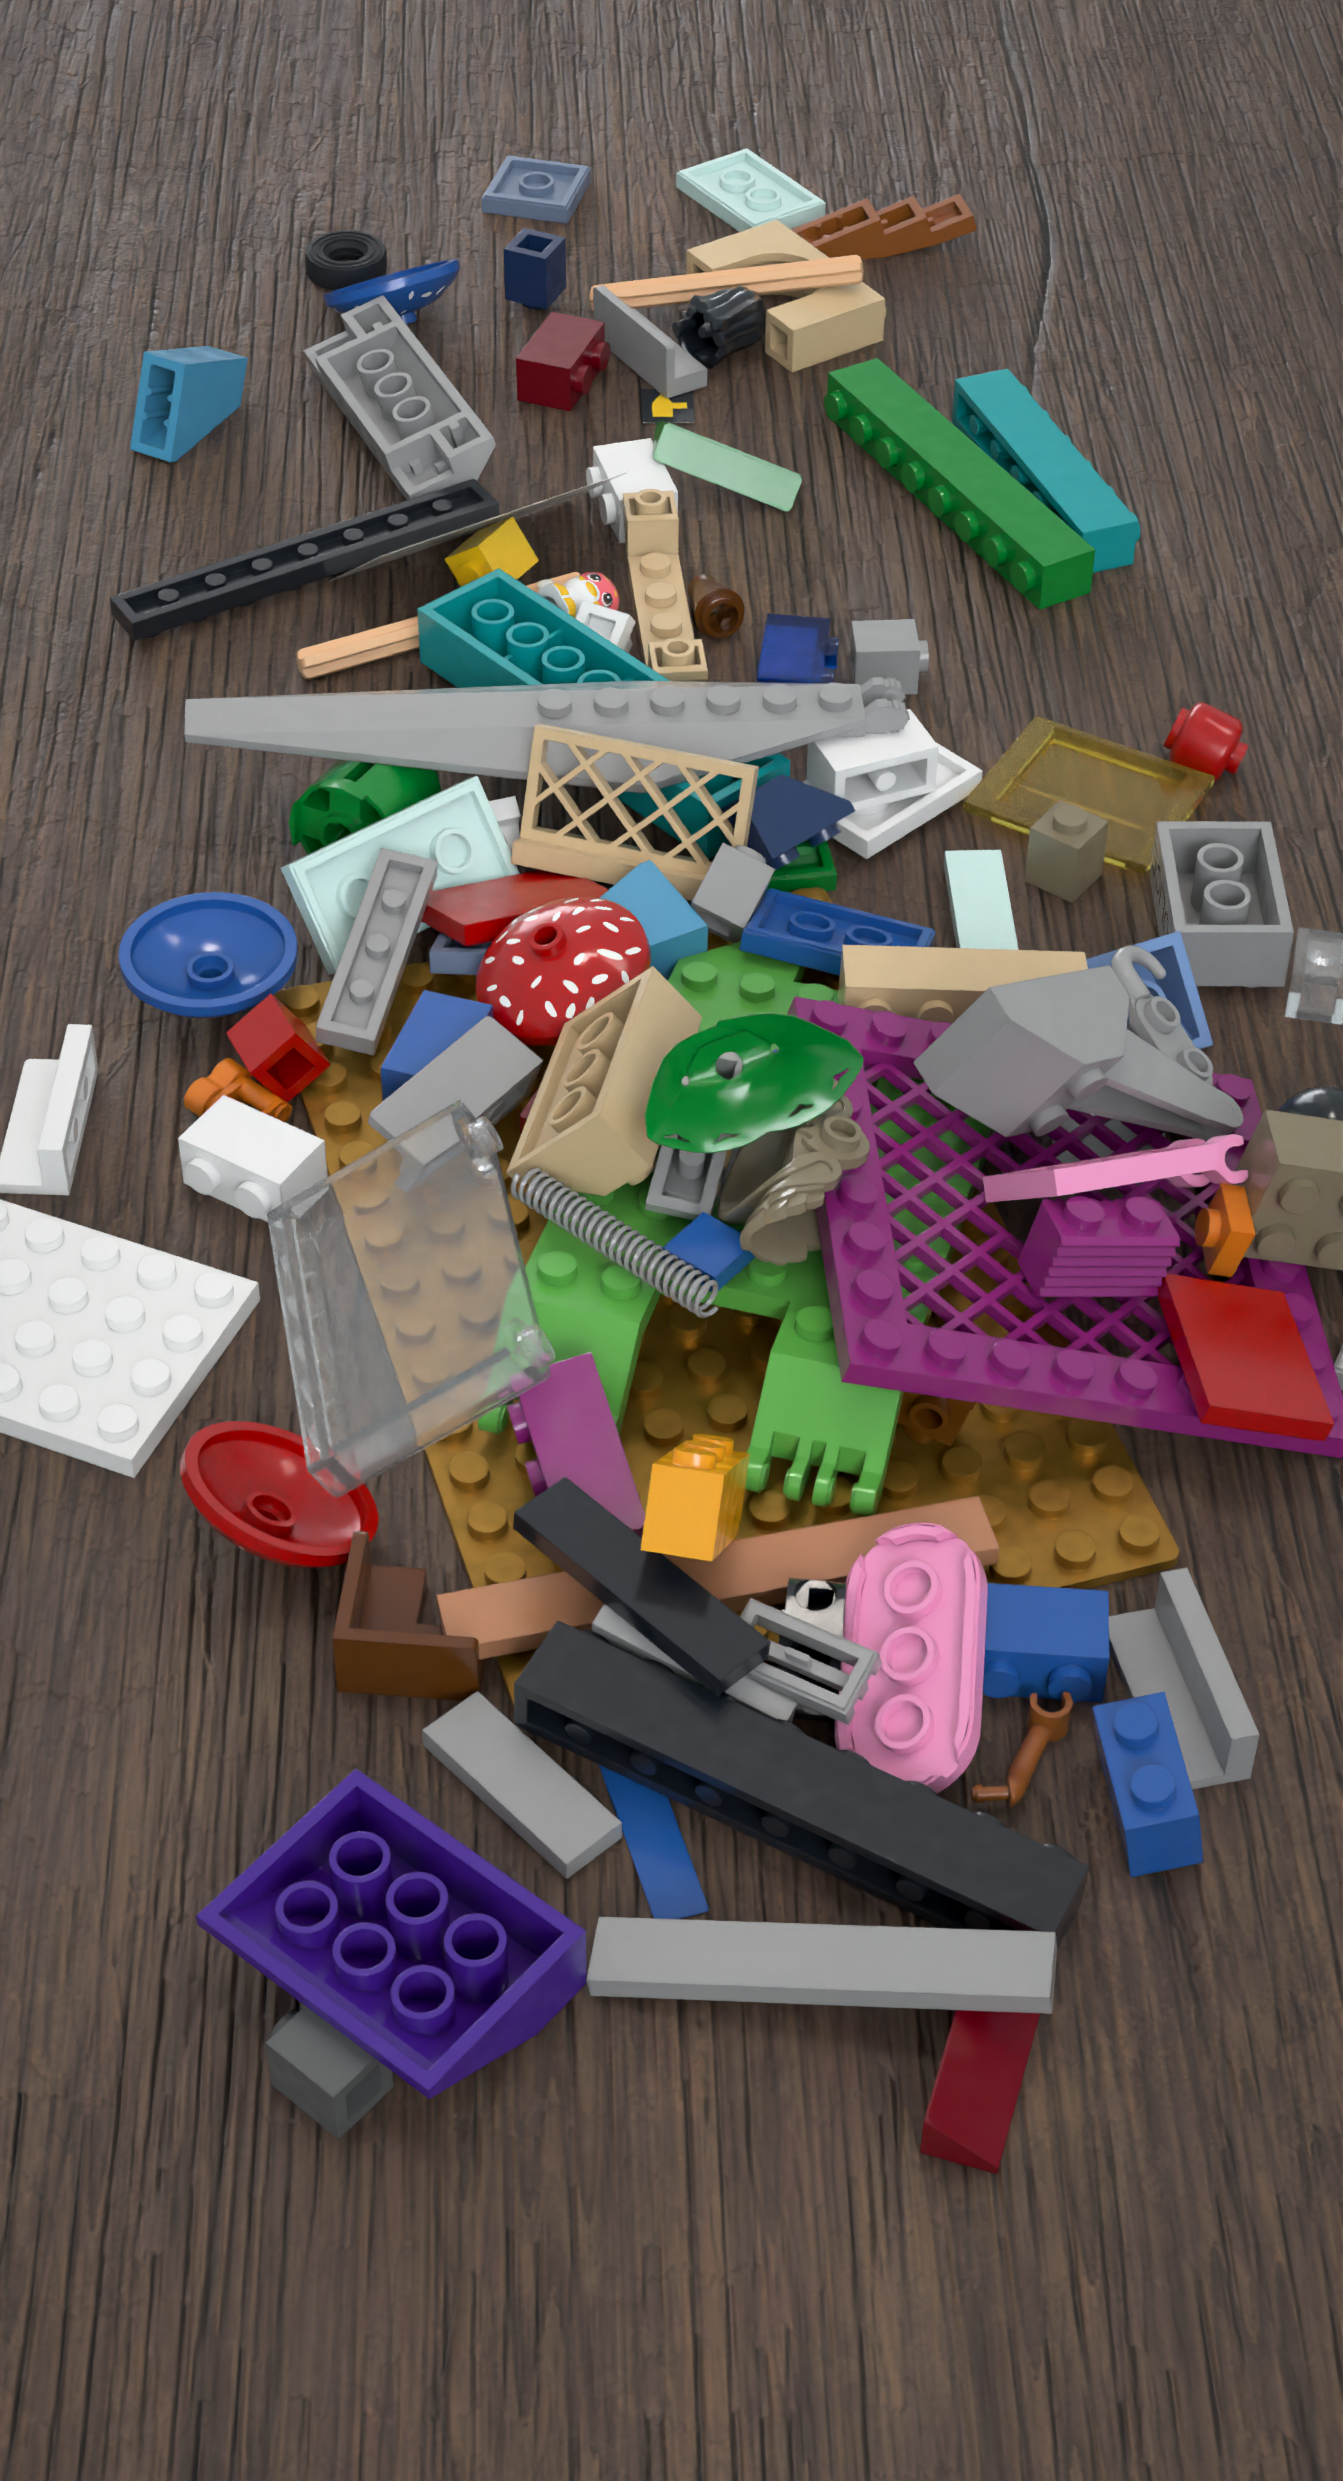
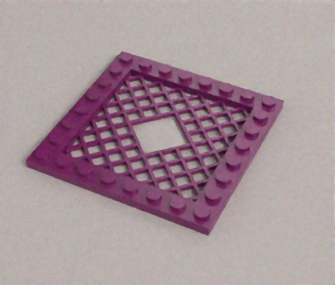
[787,996,1343,1458]

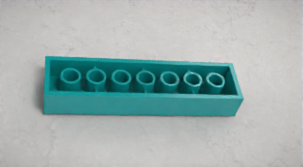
[417,568,791,860]

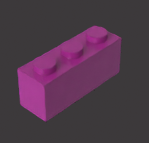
[507,1352,645,1538]

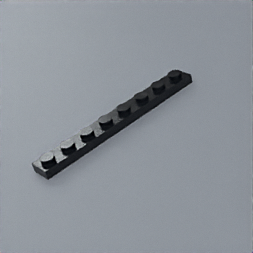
[110,479,499,641]

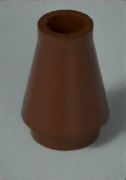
[688,574,745,638]

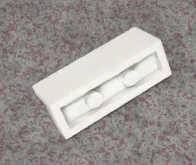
[0,1024,99,1196]

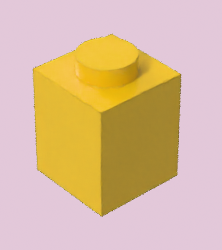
[445,516,539,587]

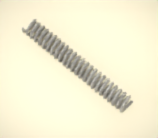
[511,1168,719,1318]

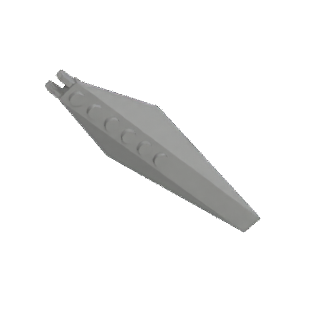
[184,677,910,793]

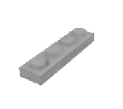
[316,848,438,1056]

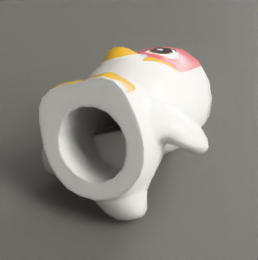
[537,572,620,618]

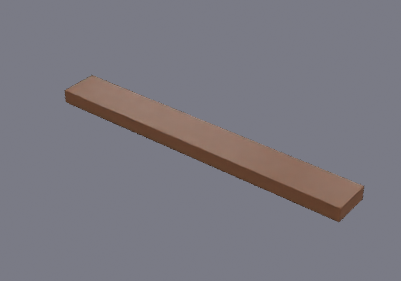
[436,1496,1000,1660]

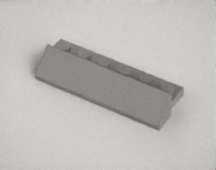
[304,295,496,500]

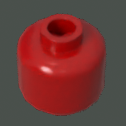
[1163,702,1249,783]

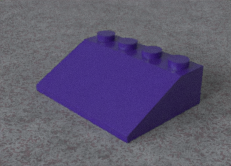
[196,1768,587,2099]

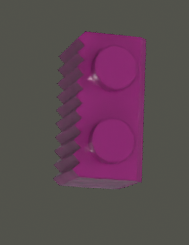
[1018,1196,1180,1297]

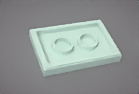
[676,148,826,232]

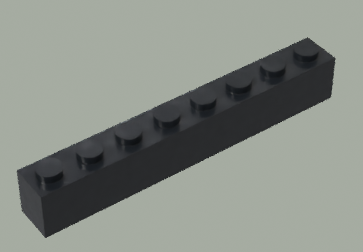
[514,1620,1090,1950]

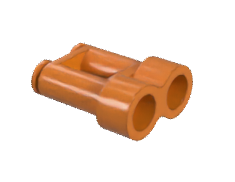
[184,1058,293,1123]

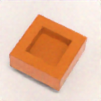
[1195,1183,1256,1277]

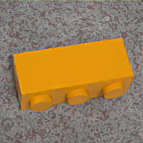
[640,1434,750,1561]

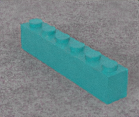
[952,368,1140,573]

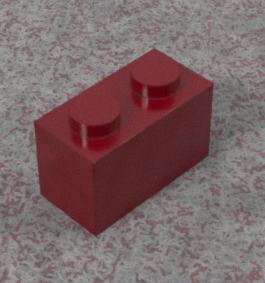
[516,311,610,412]

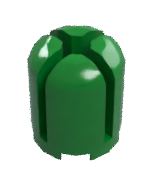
[288,760,442,855]

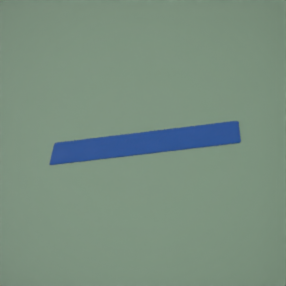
[598,1764,709,1919]

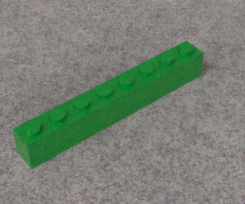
[824,358,1095,610]

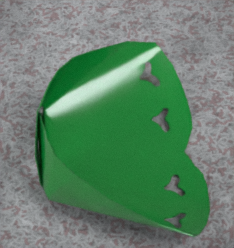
[644,1013,864,1153]

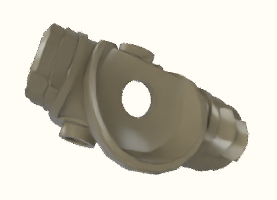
[717,1079,870,1266]

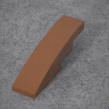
[791,193,977,260]

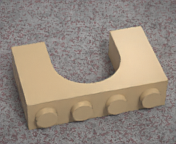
[686,220,886,373]

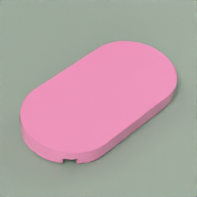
[834,1523,988,1793]

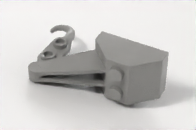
[913,945,1243,1142]

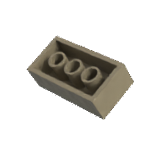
[1231,1109,1343,1271]

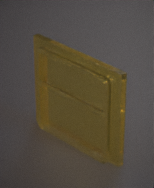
[963,716,1215,875]

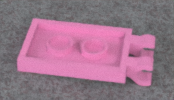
[983,1134,1249,1203]

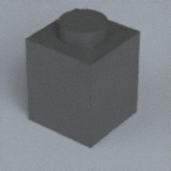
[265,2006,394,2140]

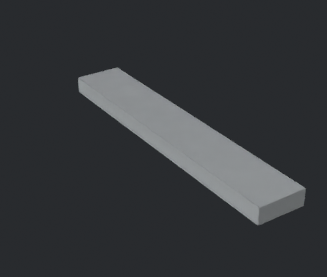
[586,1917,1057,2014]

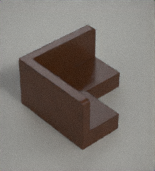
[332,1531,486,1701]

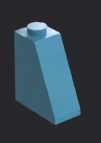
[130,346,248,462]
[600,860,708,981]

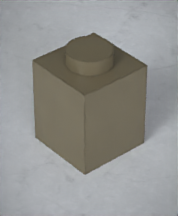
[1025,800,1109,903]

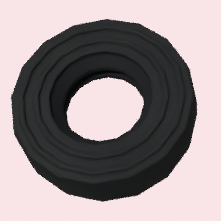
[305,230,387,290]

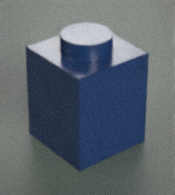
[504,228,566,309]

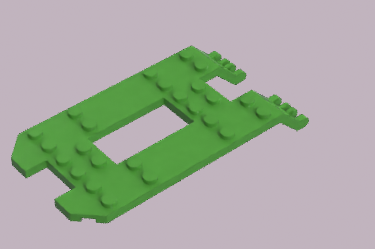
[478,941,995,1516]

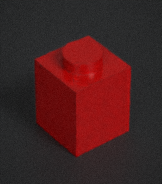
[226,993,331,1103]

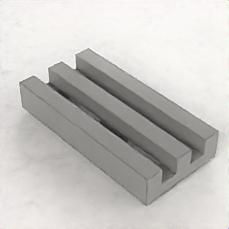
[740,1598,882,1725]

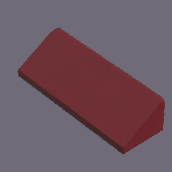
[920,2010,1041,2174]

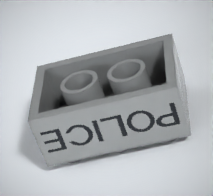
[1149,821,1294,988]

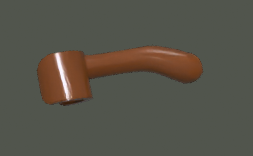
[971,1692,1073,1807]

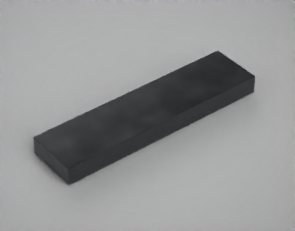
[513,1477,771,1697]

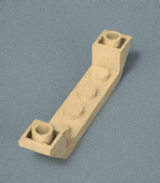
[623,489,708,682]

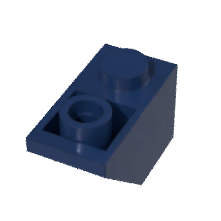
[720,774,855,870]

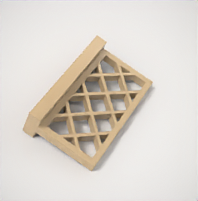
[511,723,759,901]

